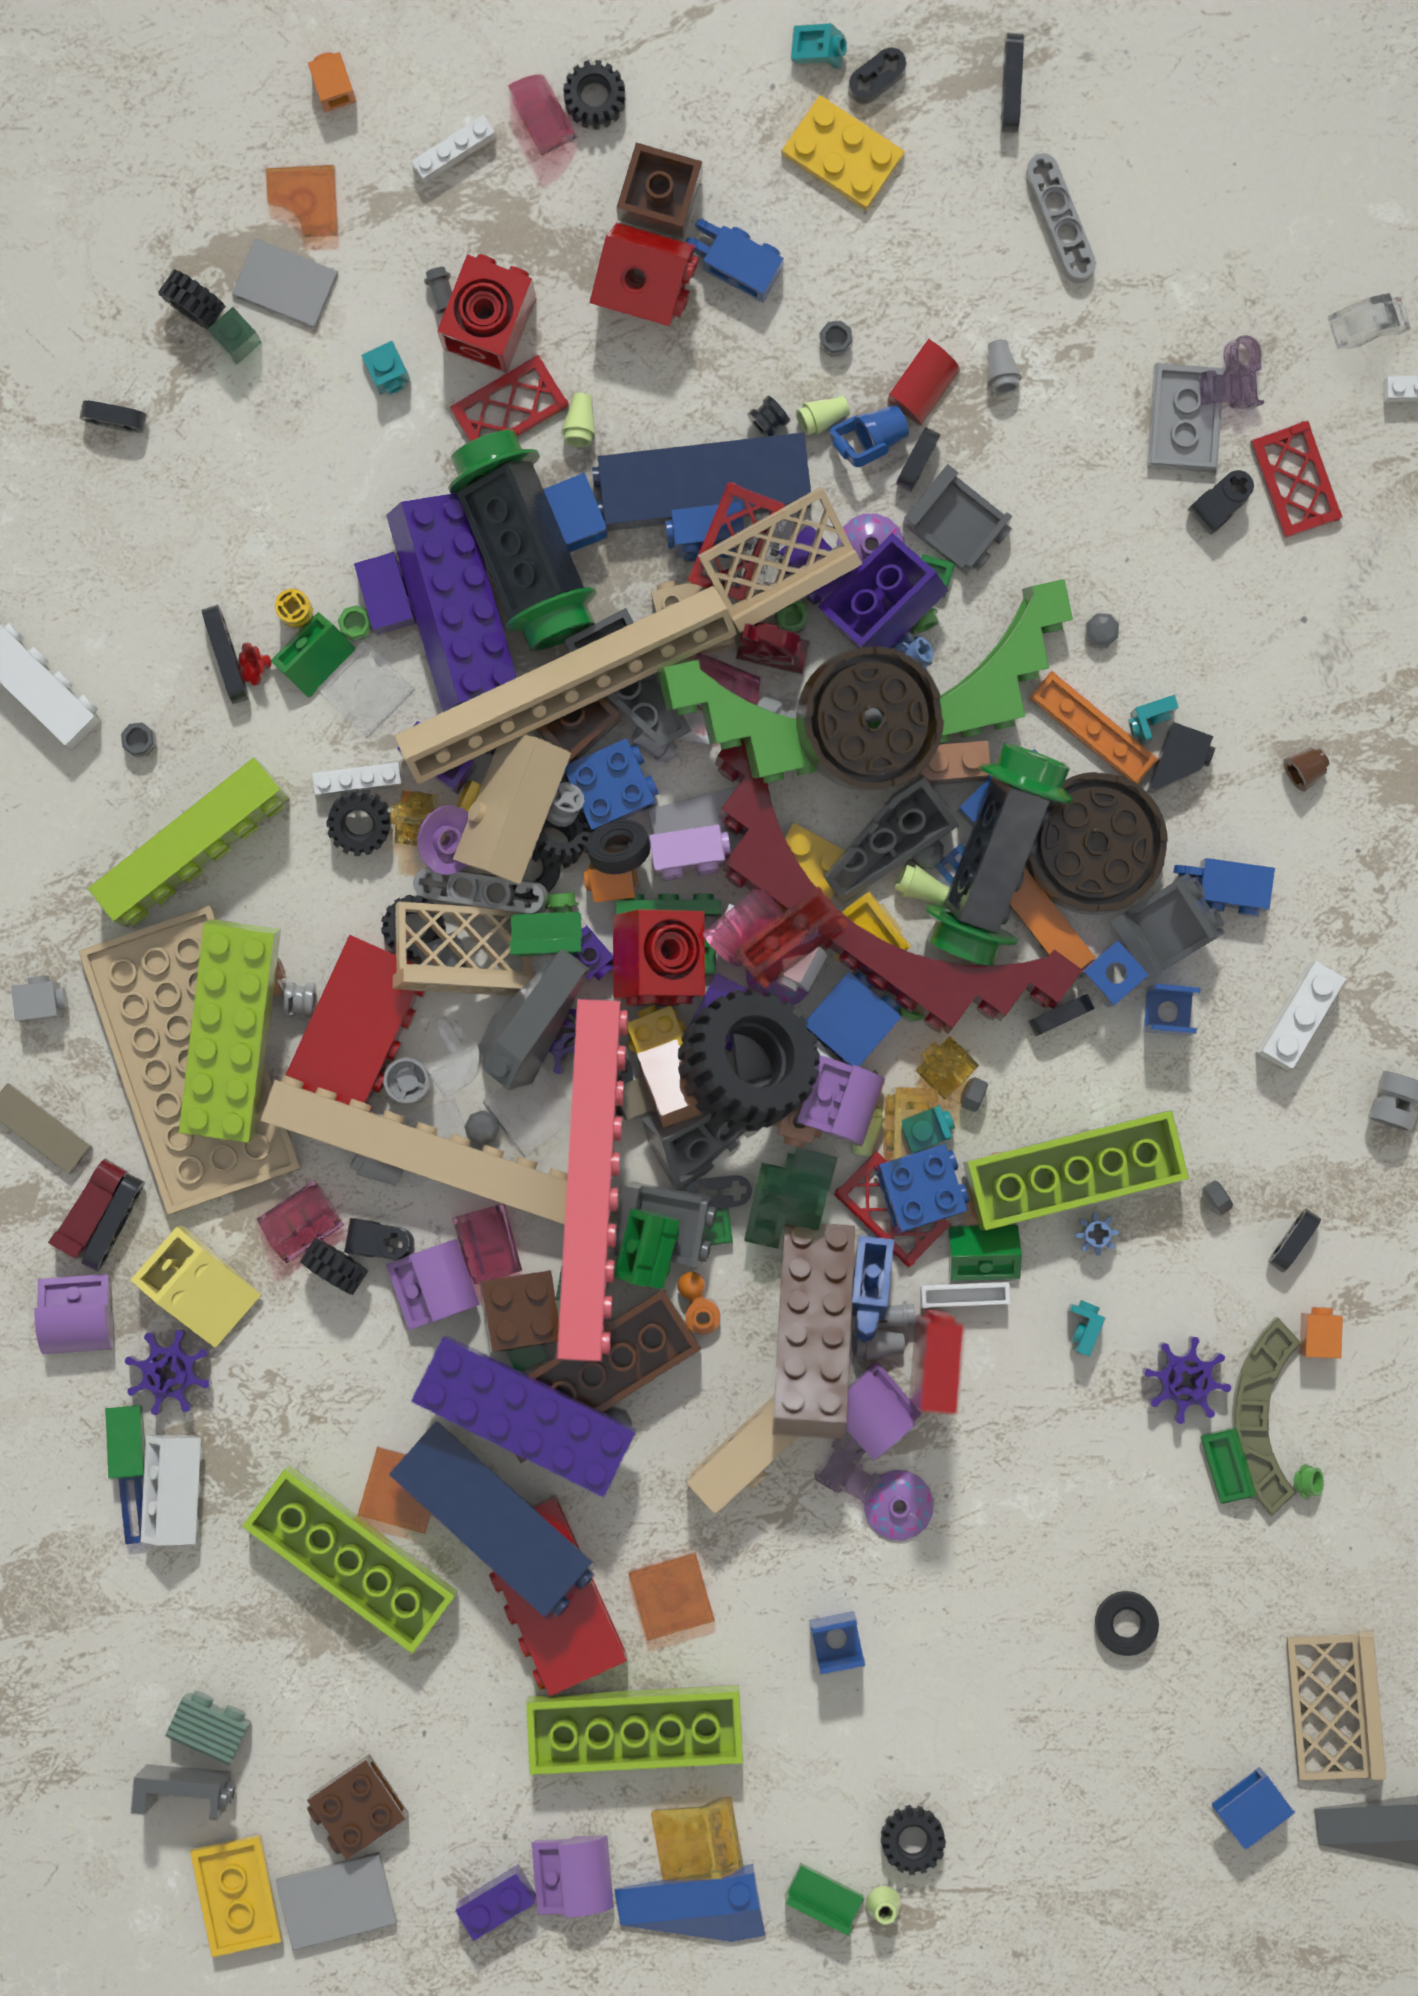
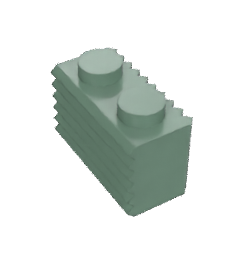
[165,1691,251,1766]

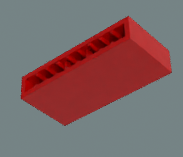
[285,934,426,1112]
[909,1309,964,1414]
[489,1495,628,1697]

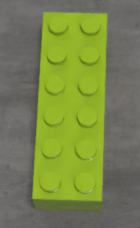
[87,757,289,927]
[179,919,281,1143]
[963,1110,1190,1230]
[242,1465,458,1654]
[526,1685,743,1775]

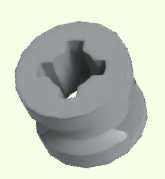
[546,782,584,827]
[284,982,316,1018]

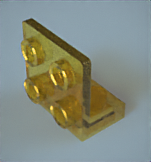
[883,1087,939,1158]
[651,1797,744,1881]

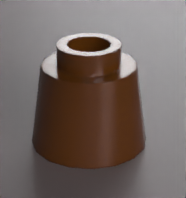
[1283,748,1330,792]

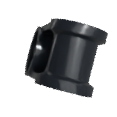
[1188,470,1254,535]
[344,1218,415,1259]

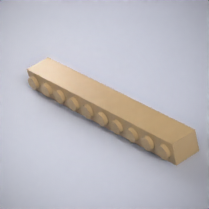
[394,585,737,784]
[261,1075,568,1225]

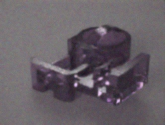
[1199,335,1264,409]
[814,1436,883,1505]

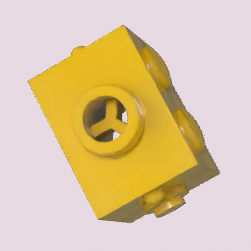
[627,1005,686,1053]

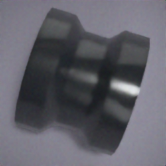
[747,395,790,437]

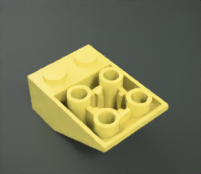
[130,1226,262,1348]

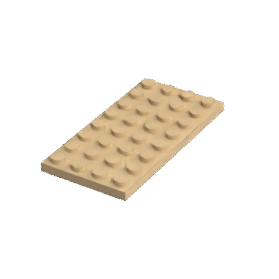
[78,905,302,1215]

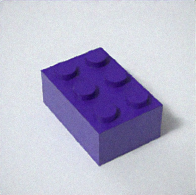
[818,533,949,649]

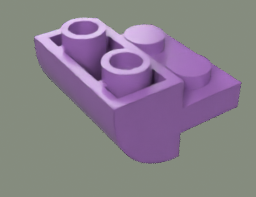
[796,1055,885,1147]
[386,1239,480,1330]
[34,1274,113,1355]
[846,1360,922,1461]
[532,1835,614,1917]

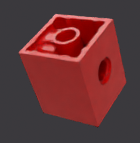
[589,222,699,326]
[437,254,536,373]
[613,910,705,1006]

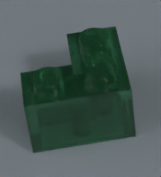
[744,1162,830,1249]

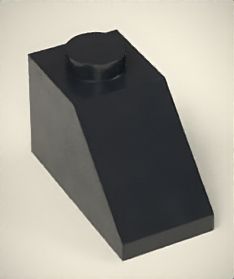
[1146,722,1215,794]

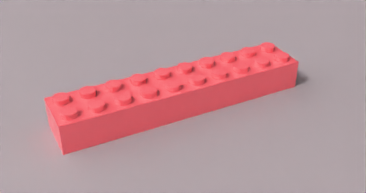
[557,999,628,1361]

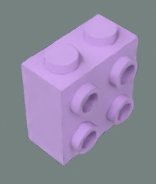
[649,824,731,881]

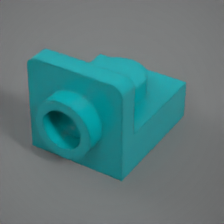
[791,23,847,68]
[361,341,411,395]
[1128,694,1179,745]
[899,1105,956,1153]
[1068,1300,1105,1357]

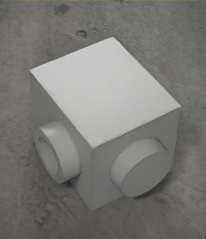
[11,976,68,1023]

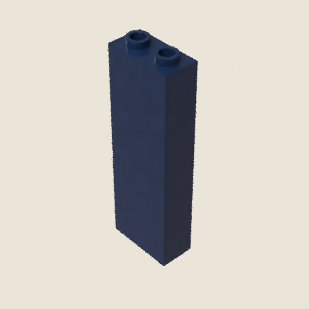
[592,432,812,531]
[388,1421,597,1620]

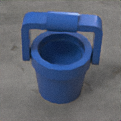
[830,405,909,467]

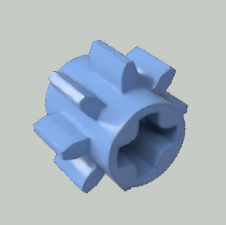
[891,633,933,671]
[1074,1212,1119,1256]

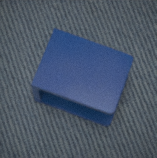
[543,472,608,553]
[1079,941,1149,1008]
[1143,984,1201,1036]
[809,1611,866,1674]
[1212,1767,1295,1849]

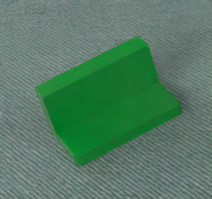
[271,612,356,697]
[510,912,583,957]
[948,1224,1022,1281]
[785,1863,864,1936]

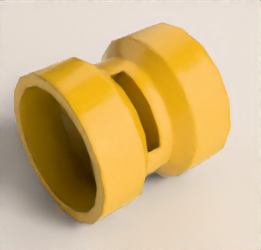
[275,588,313,628]

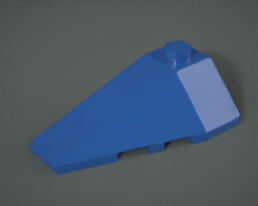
[614,1864,766,1942]

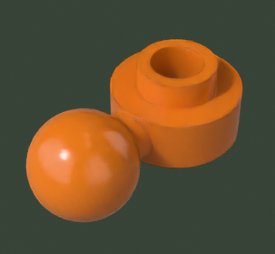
[677,1271,721,1335]

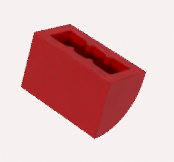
[887,338,960,426]

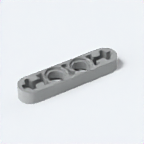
[1026,153,1096,283]
[413,867,548,913]

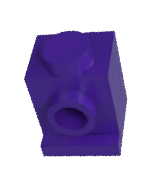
[572,925,613,981]

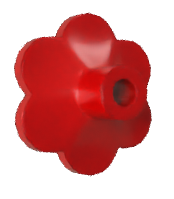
[238,642,271,686]

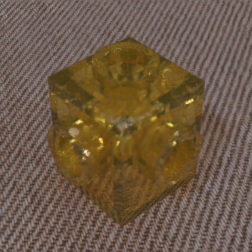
[390,790,437,846]
[915,1036,979,1100]

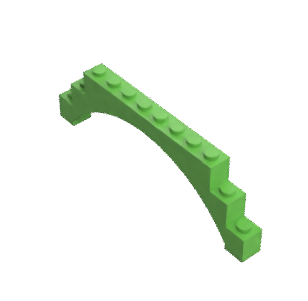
[657,579,1073,783]

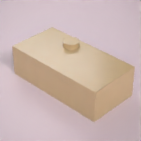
[453,734,571,884]
[686,1396,799,1514]

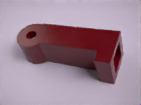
[48,1158,128,1259]

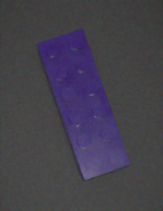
[386,493,517,712]
[411,1335,637,1498]

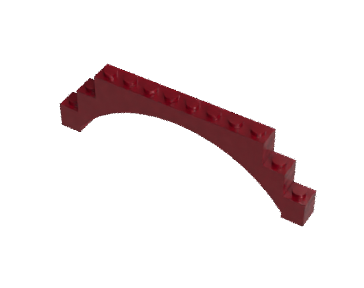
[715,738,1082,1034]

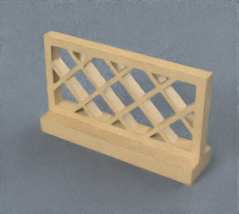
[698,487,862,632]
[393,902,534,996]
[1287,1631,1386,1781]

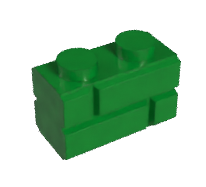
[614,1208,680,1289]

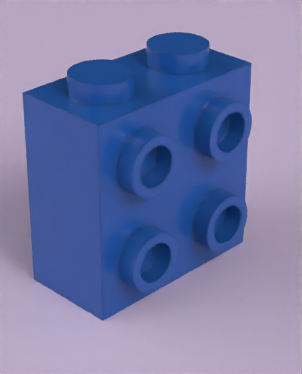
[665,502,745,562]
[565,738,659,832]
[805,971,902,1067]
[874,1144,969,1234]

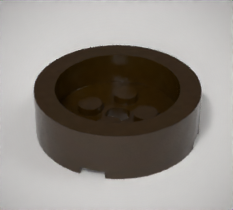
[796,646,944,790]
[1026,772,1168,915]

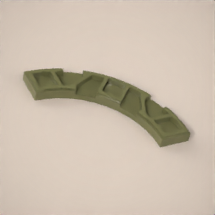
[1232,1317,1301,1516]

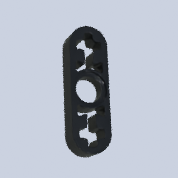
[1000,33,1024,133]
[201,604,250,704]
[81,1173,145,1272]

